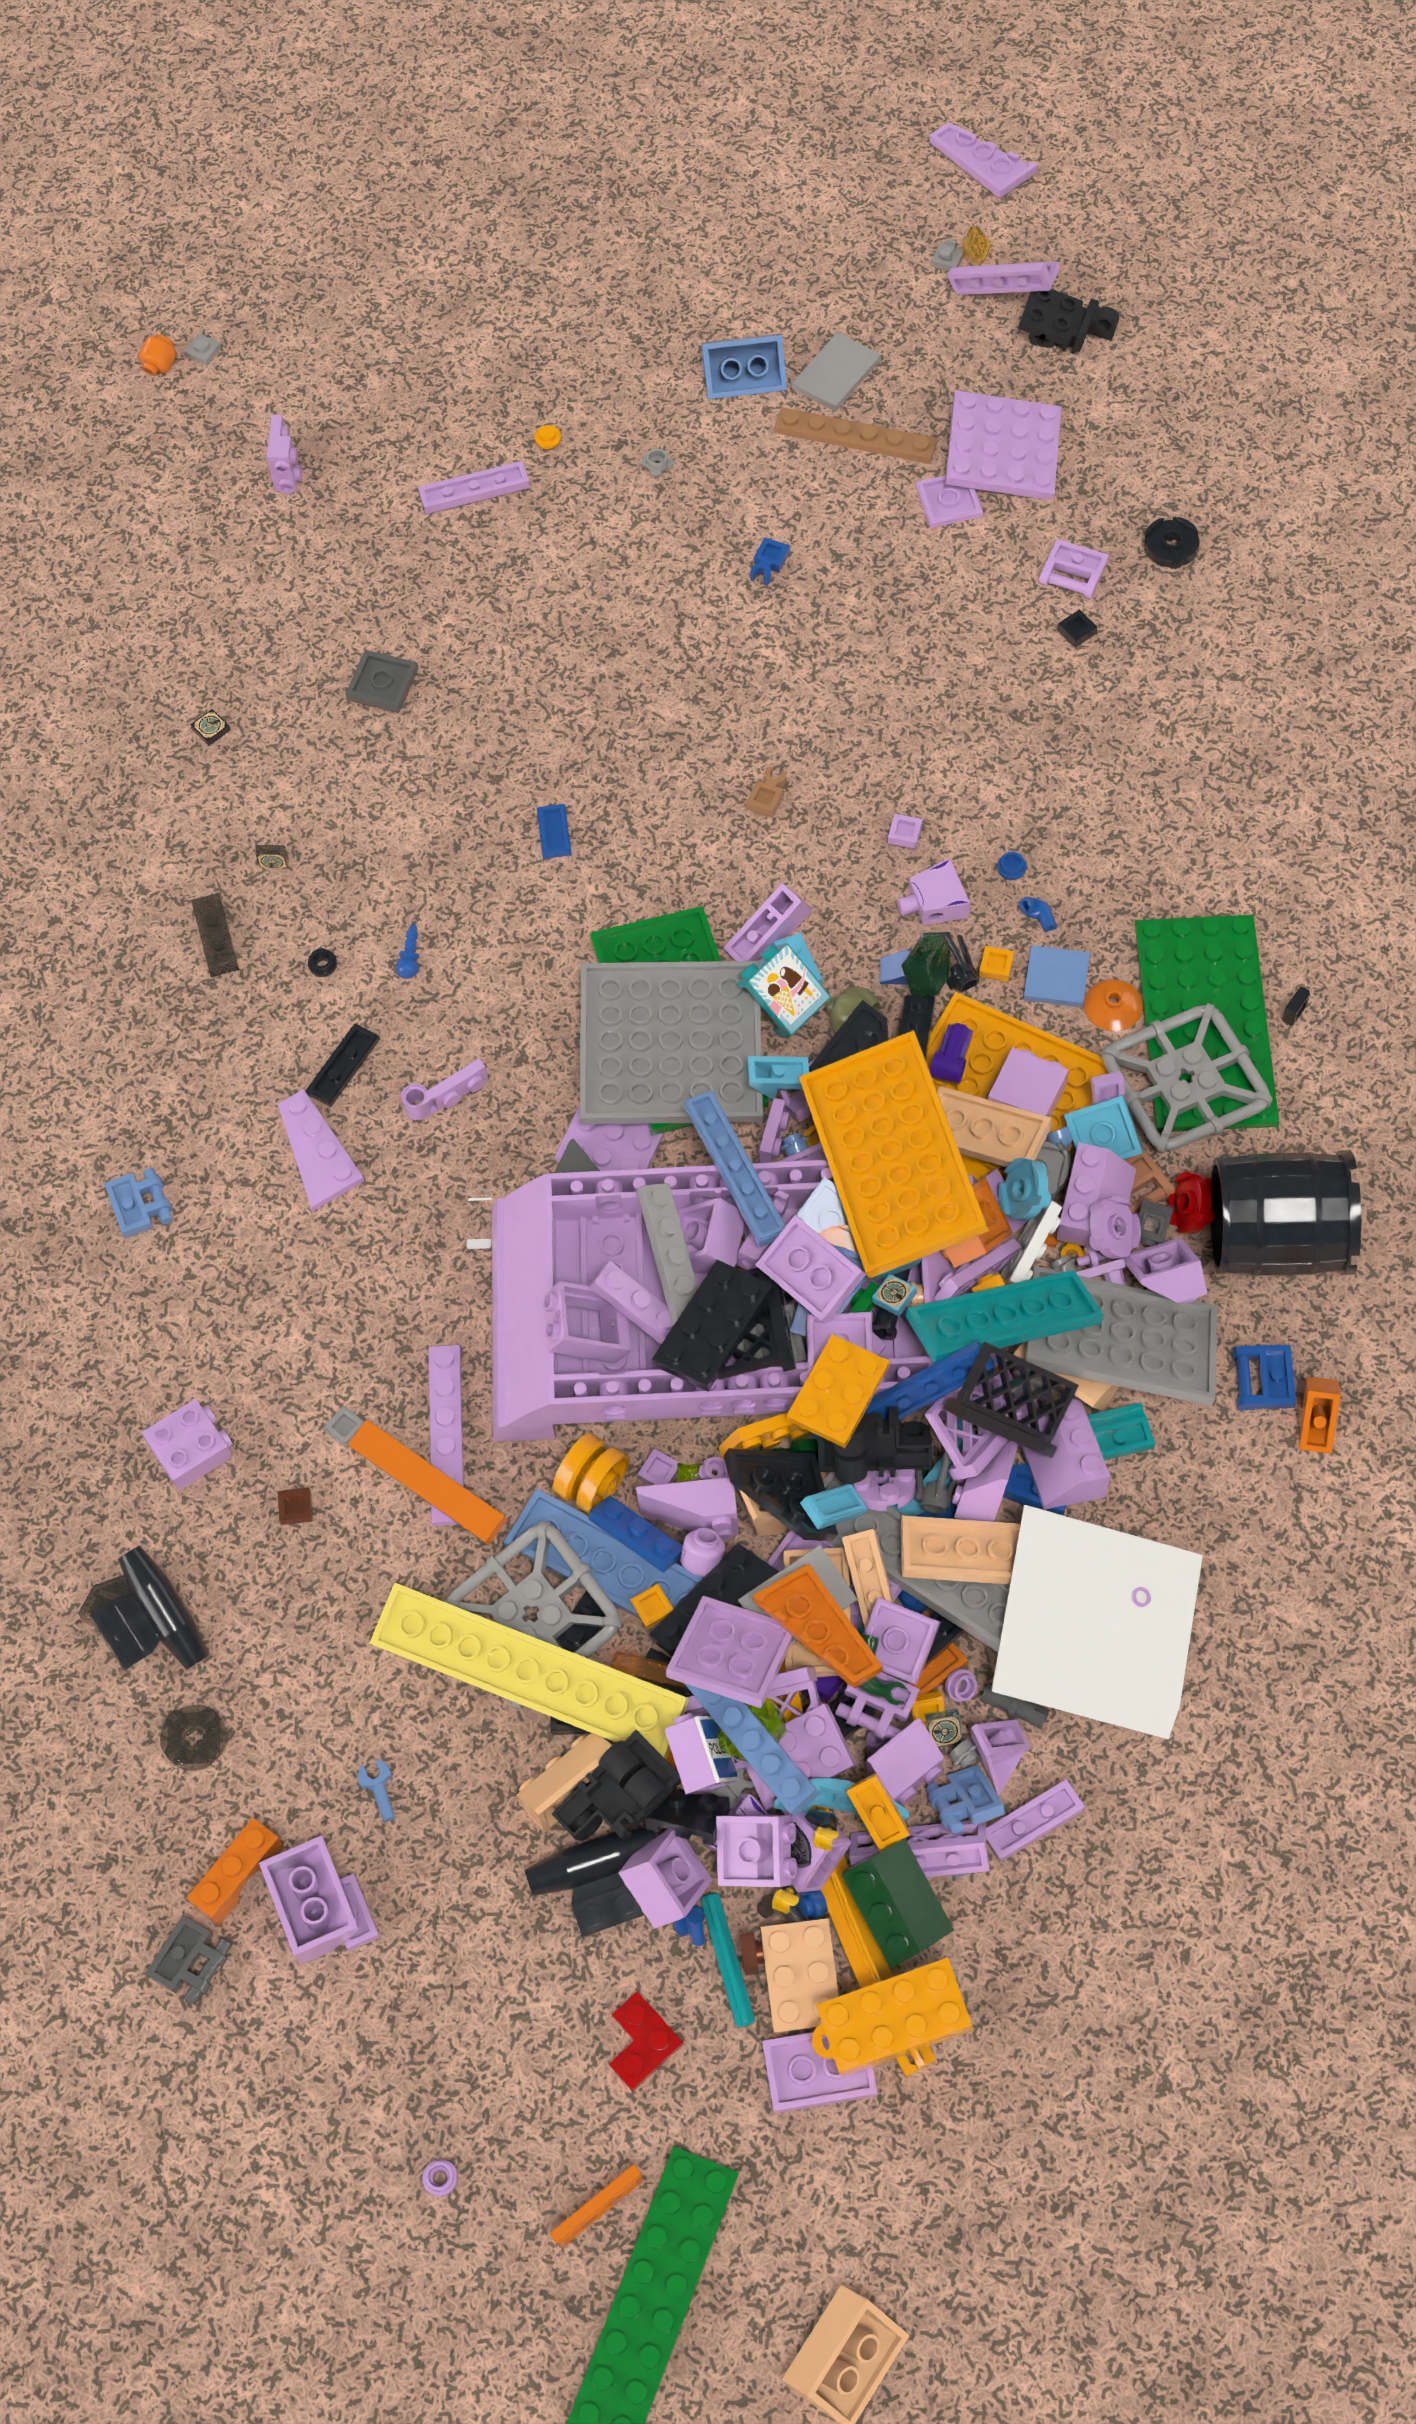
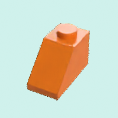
[1299,1377,1341,1454]

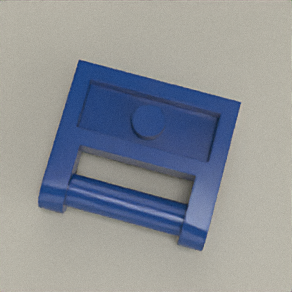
[1232,1345,1296,1411]

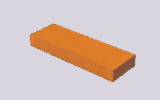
[550,2164,643,2248]

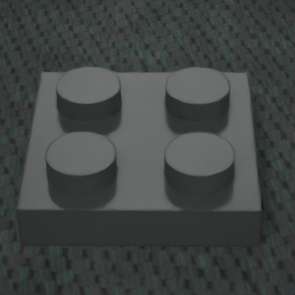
[345,650,418,713]

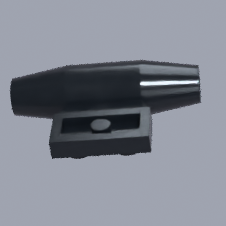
[89,1546,209,1671]
[524,1826,657,1937]

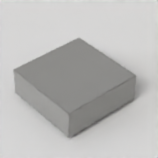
[323,1405,365,1449]

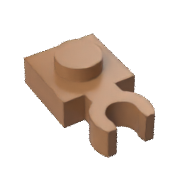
[746,766,787,818]

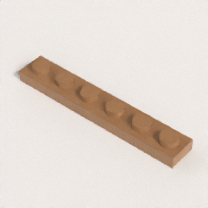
[774,407,937,464]

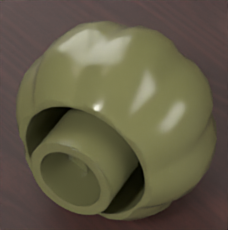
[826,986,884,1033]

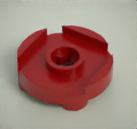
[1167,1171,1214,1234]

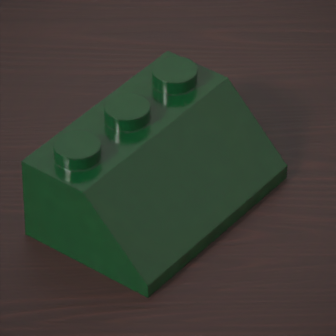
[841,1838,954,1968]

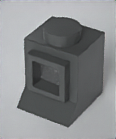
[1138,1198,1176,1246]

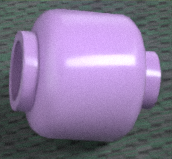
[680,1528,725,1577]

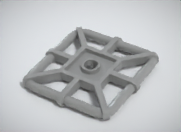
[1101,1003,1272,1153]
[443,1521,623,1709]

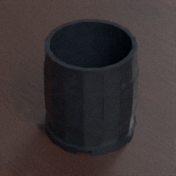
[1210,1150,1362,1277]

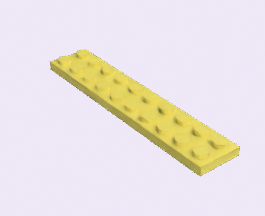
[369,1583,690,1760]

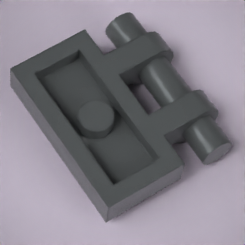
[145,1915,233,2005]

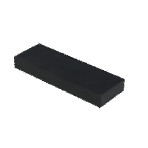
[305,1023,380,1107]

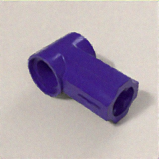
[930,1023,973,1085]

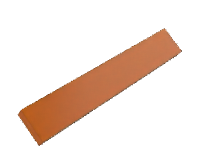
[347,1419,508,1545]

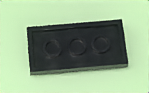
[651,1259,773,1392]

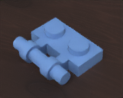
[104,1168,173,1238]
[926,1764,1005,1834]

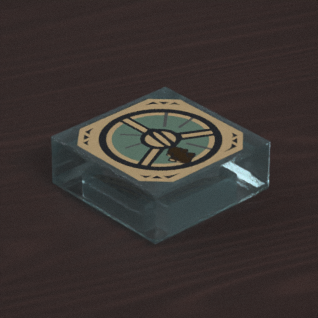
[925,1709,963,1748]

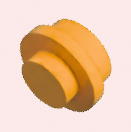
[534,425,561,450]

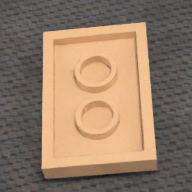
[760,1918,839,2033]

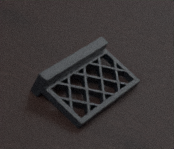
[718,1267,796,1380]
[943,1341,1079,1458]

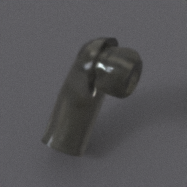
[757,1894,808,1923]

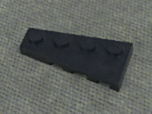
[649,1543,779,1656]
[627,1791,730,1846]

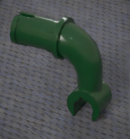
[858,1634,908,1706]

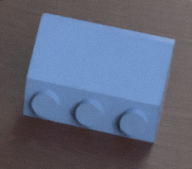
[701,333,787,399]

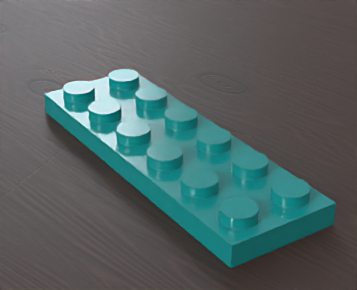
[906,1270,1104,1363]

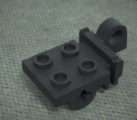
[1018,289,1120,354]
[817,1406,932,1484]
[552,1730,681,1841]

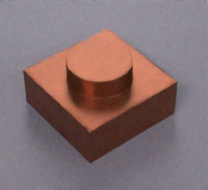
[278,1487,313,1525]
[740,1933,765,1976]

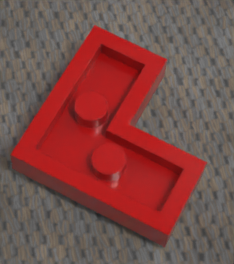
[609,1992,684,2092]

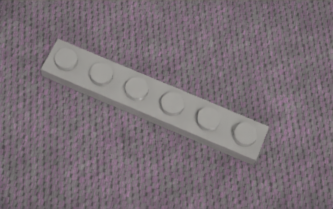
[636,1183,698,1326]

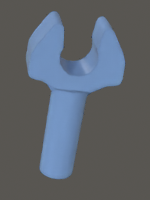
[358,1759,396,1823]

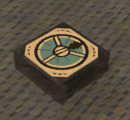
[255,845,289,868]

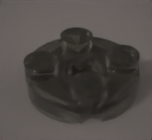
[160,1705,228,1772]

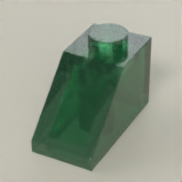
[901,932,952,996]

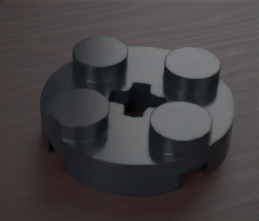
[1144,517,1200,569]

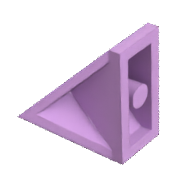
[970,1719,1031,1797]

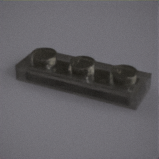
[191,893,240,977]

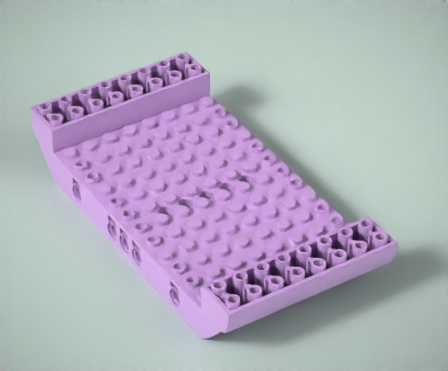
[492,1160,993,1442]

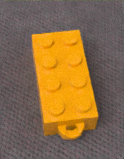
[812,1958,974,2078]

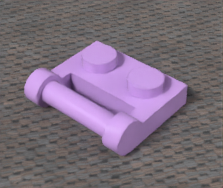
[1039,539,1109,599]

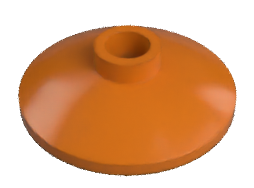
[1083,979,1143,1031]

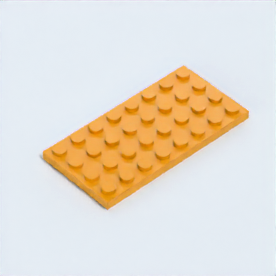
[799,1030,989,1278]

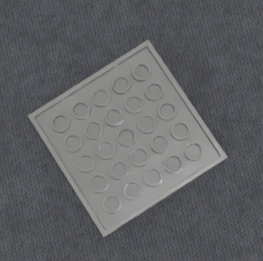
[580,961,763,1124]

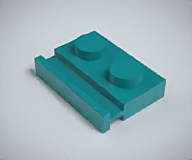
[1087,1402,1155,1461]

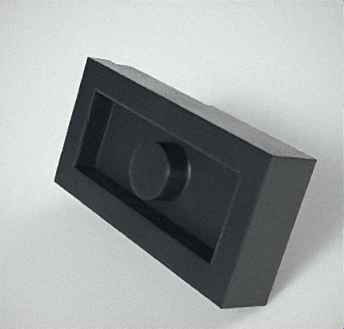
[556,1591,616,1653]

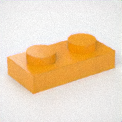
[846,1772,910,1851]

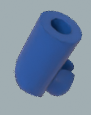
[1019,897,1057,932]

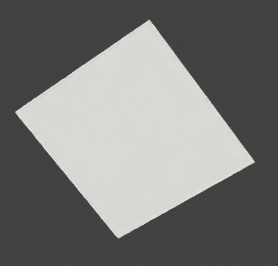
[992,1505,1203,1739]

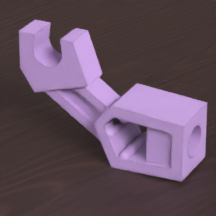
[737,1190,789,1270]

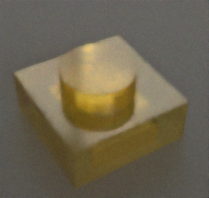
[962,225,991,265]

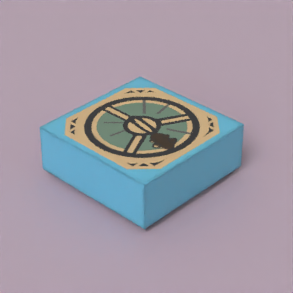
[872,1274,917,1317]

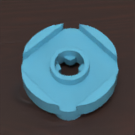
[999,1158,1051,1221]

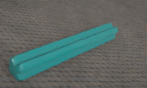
[700,1893,755,2028]

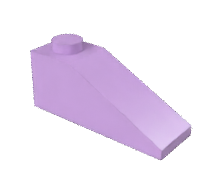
[723,883,813,961]

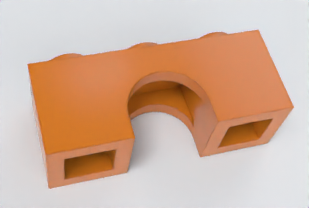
[186,1818,284,1927]

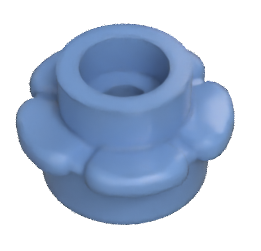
[780,1132,809,1157]

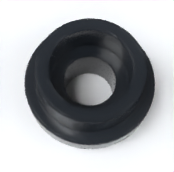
[308,948,337,977]

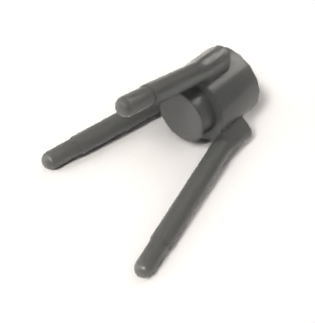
[915,1450,959,1514]

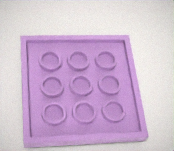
[945,390,1062,499]

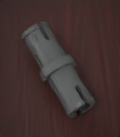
[980,1682,1050,1729]

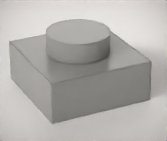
[184,334,221,366]

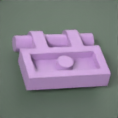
[835,1672,920,1740]

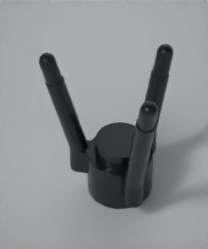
[914,932,979,992]

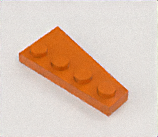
[753,1563,883,1688]

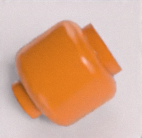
[138,334,177,376]

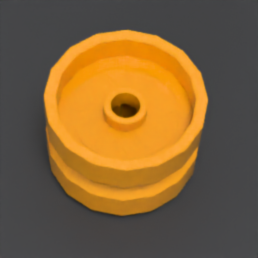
[552,1433,629,1515]

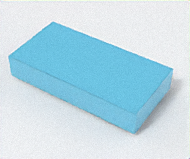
[800,1484,868,1529]

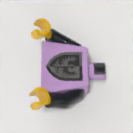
[772,1809,852,1914]

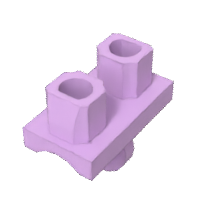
[1076,1245,1127,1285]

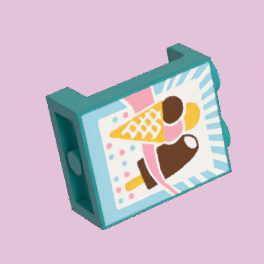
[736,943,831,1038]

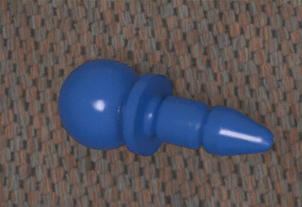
[395,923,419,979]

